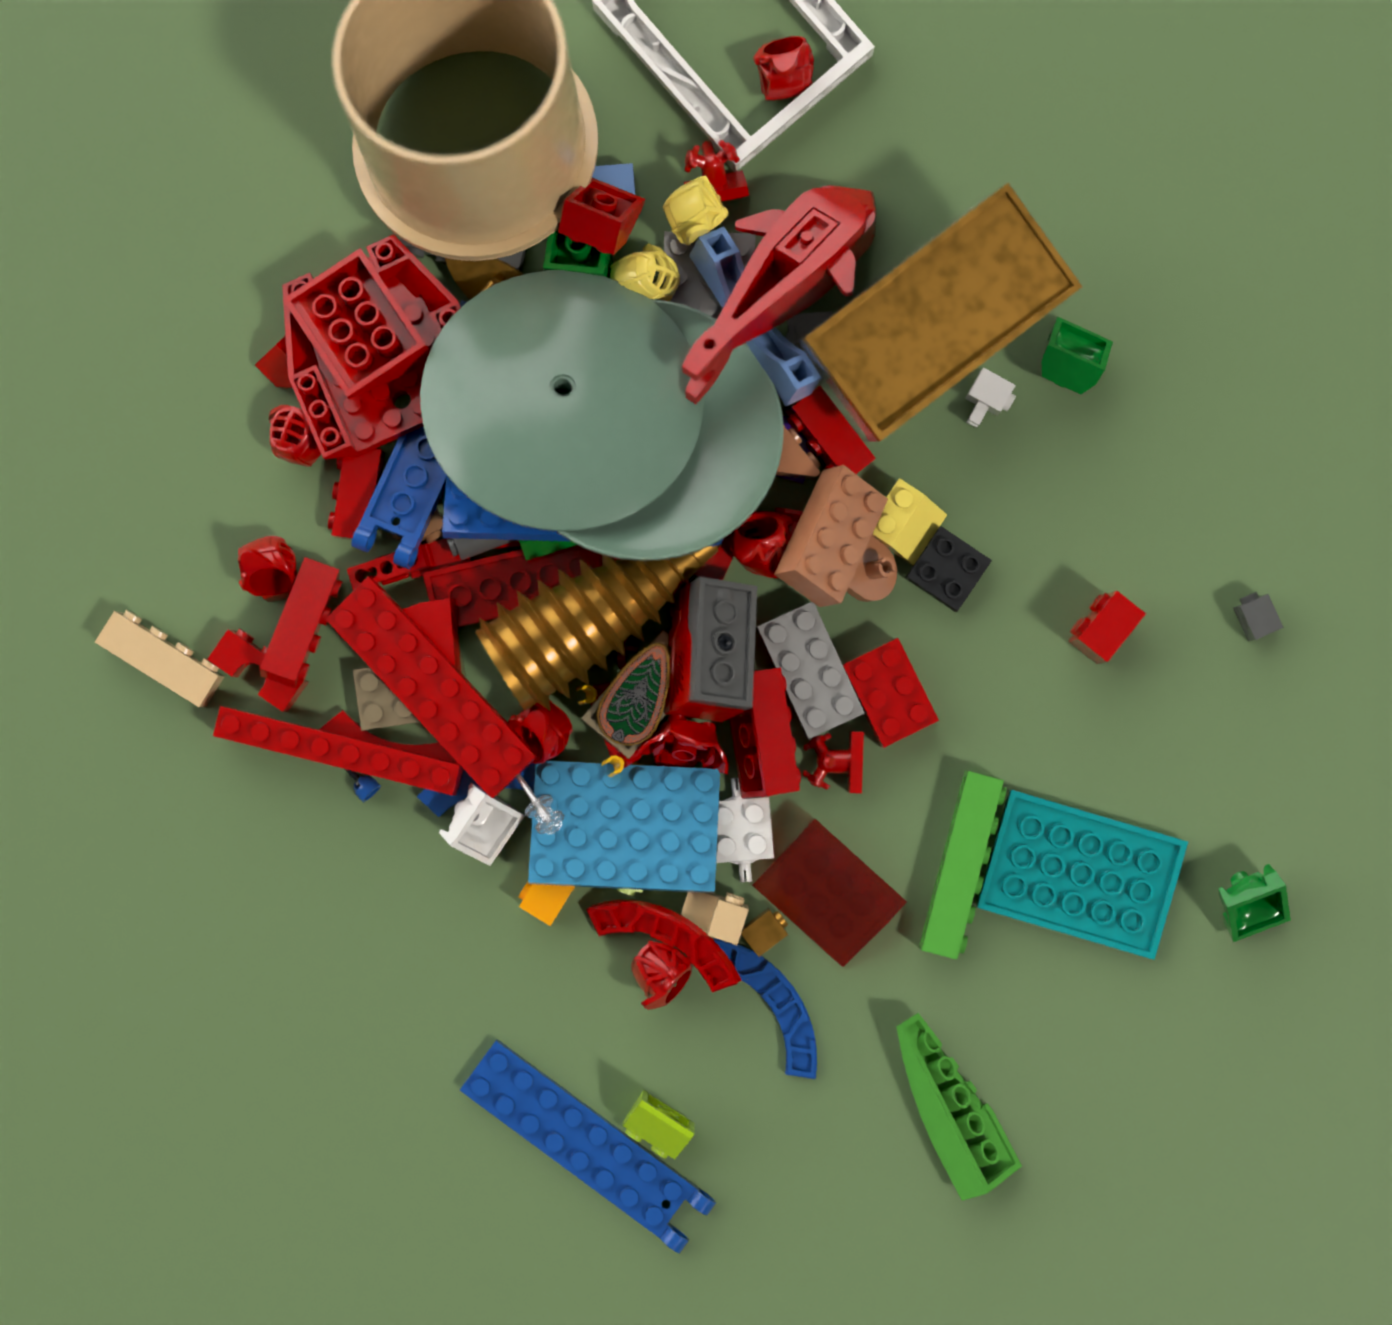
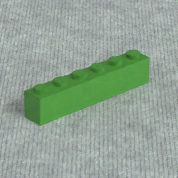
[919,770,1007,960]

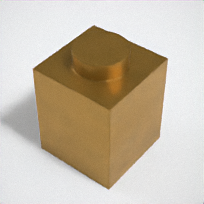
[741,908,789,957]

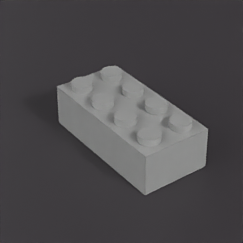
[756,602,865,739]

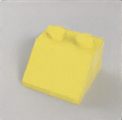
[872,478,947,566]

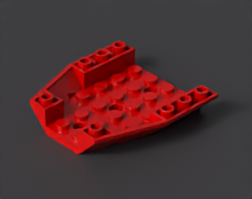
[282,234,461,459]

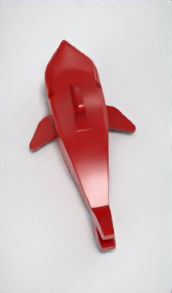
[682,185,877,404]

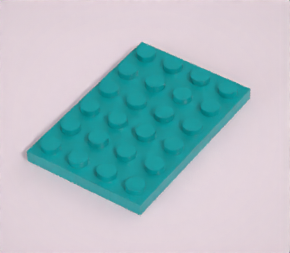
[976,789,1188,960]

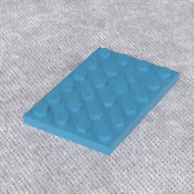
[528,761,720,893]

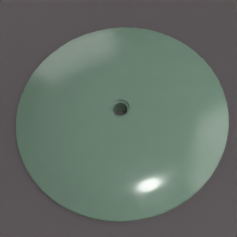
[420,270,704,531]
[555,299,784,561]

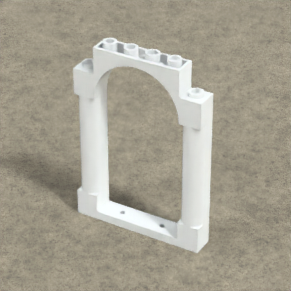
[592,0,875,172]

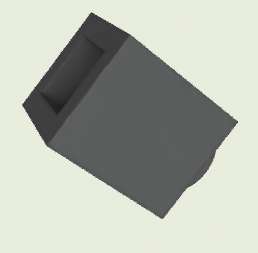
[1233,592,1284,641]

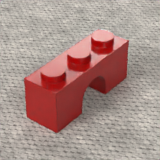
[207,628,309,712]

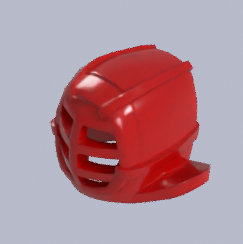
[753,36,814,100]
[268,405,321,467]
[730,511,794,578]
[238,536,297,602]
[508,700,573,764]
[631,940,694,1010]

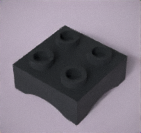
[905,526,992,612]

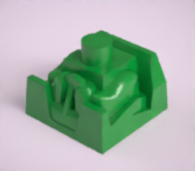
[1041,316,1113,395]
[1218,864,1291,942]

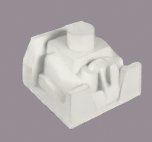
[439,783,525,866]

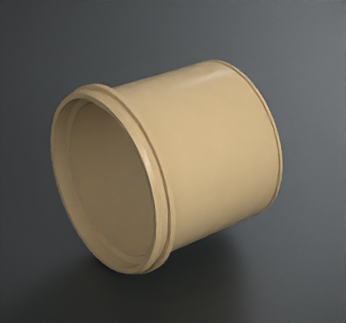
[333,0,598,261]

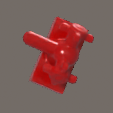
[683,140,749,202]
[803,731,864,794]

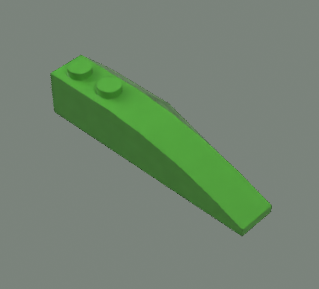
[896,1013,1022,1201]

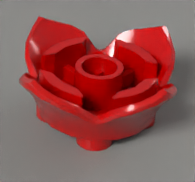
[638,714,728,774]

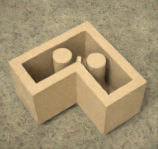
[680,892,749,945]

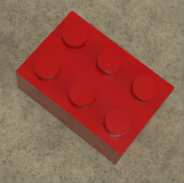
[843,638,939,748]

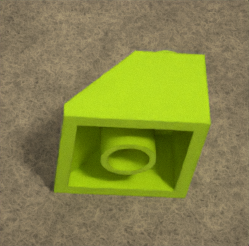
[623,1090,695,1160]

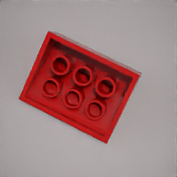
[283,248,430,399]

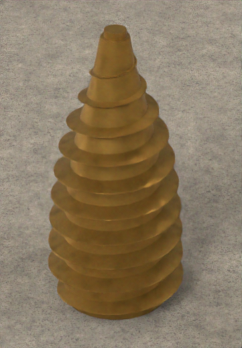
[475,543,722,711]

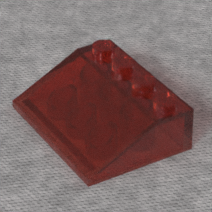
[752,817,907,967]

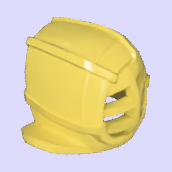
[663,175,729,245]
[610,244,680,301]

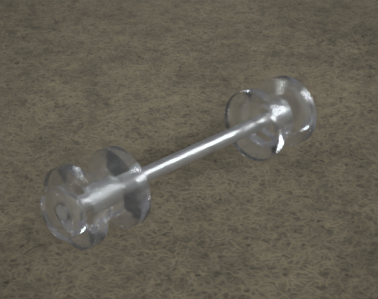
[516,774,564,835]

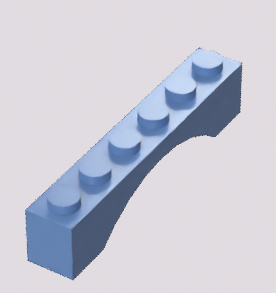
[689,226,822,406]

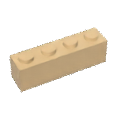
[95,610,225,707]

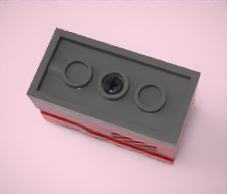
[665,577,757,722]

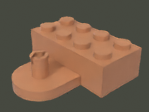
[774,465,897,607]

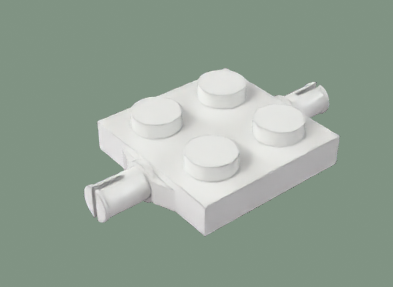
[716,778,775,882]

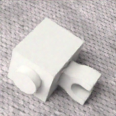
[965,367,1016,428]

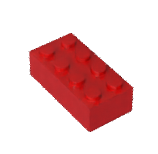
[729,667,801,798]

